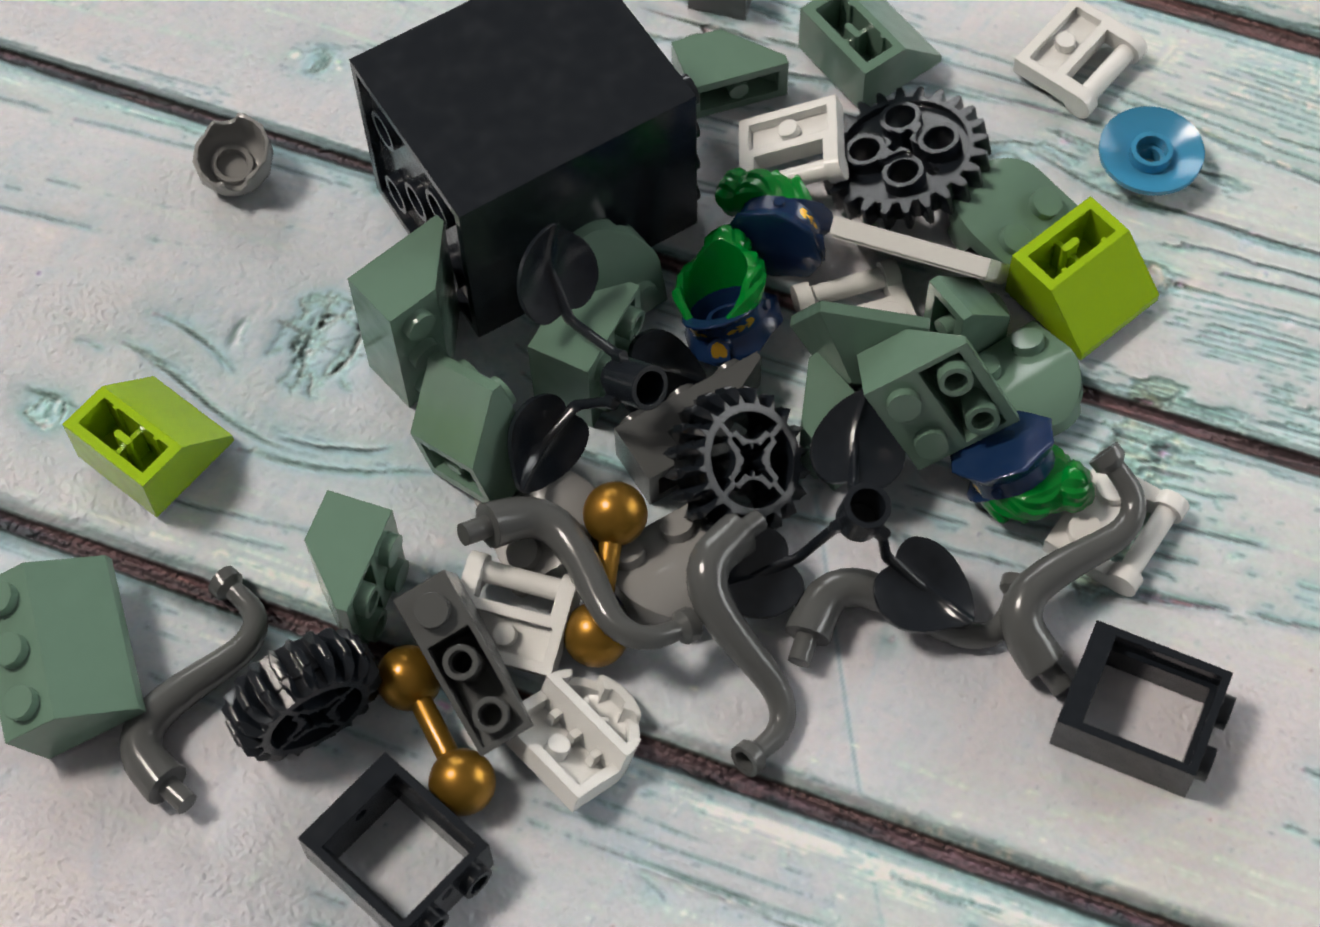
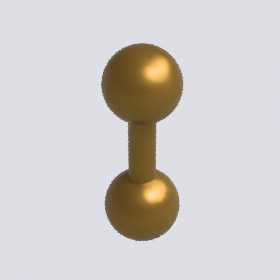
[564,481,648,668]
[378,645,496,817]

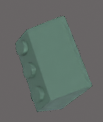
[347,215,460,408]
[0,555,146,759]

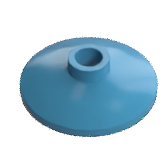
[1098,106,1205,196]

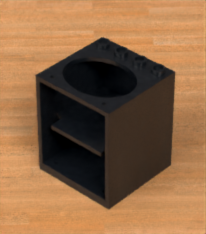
[349,0,701,338]

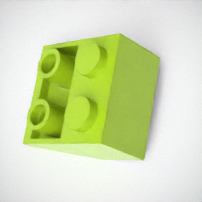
[1005,196,1160,360]
[62,376,234,518]

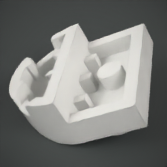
[506,669,641,812]

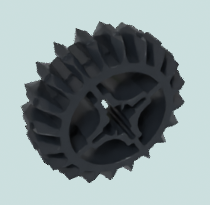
[663,386,811,532]
[221,628,383,761]

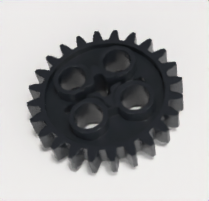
[823,86,992,230]

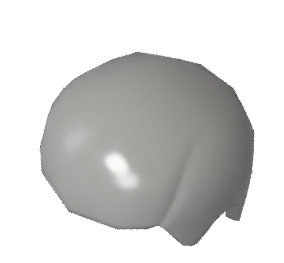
[192,113,273,196]

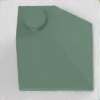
[790,300,930,392]

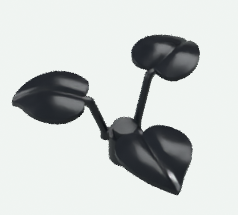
[507,222,707,493]
[728,389,975,634]

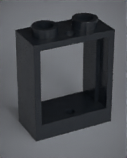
[1049,620,1236,797]
[298,752,494,927]

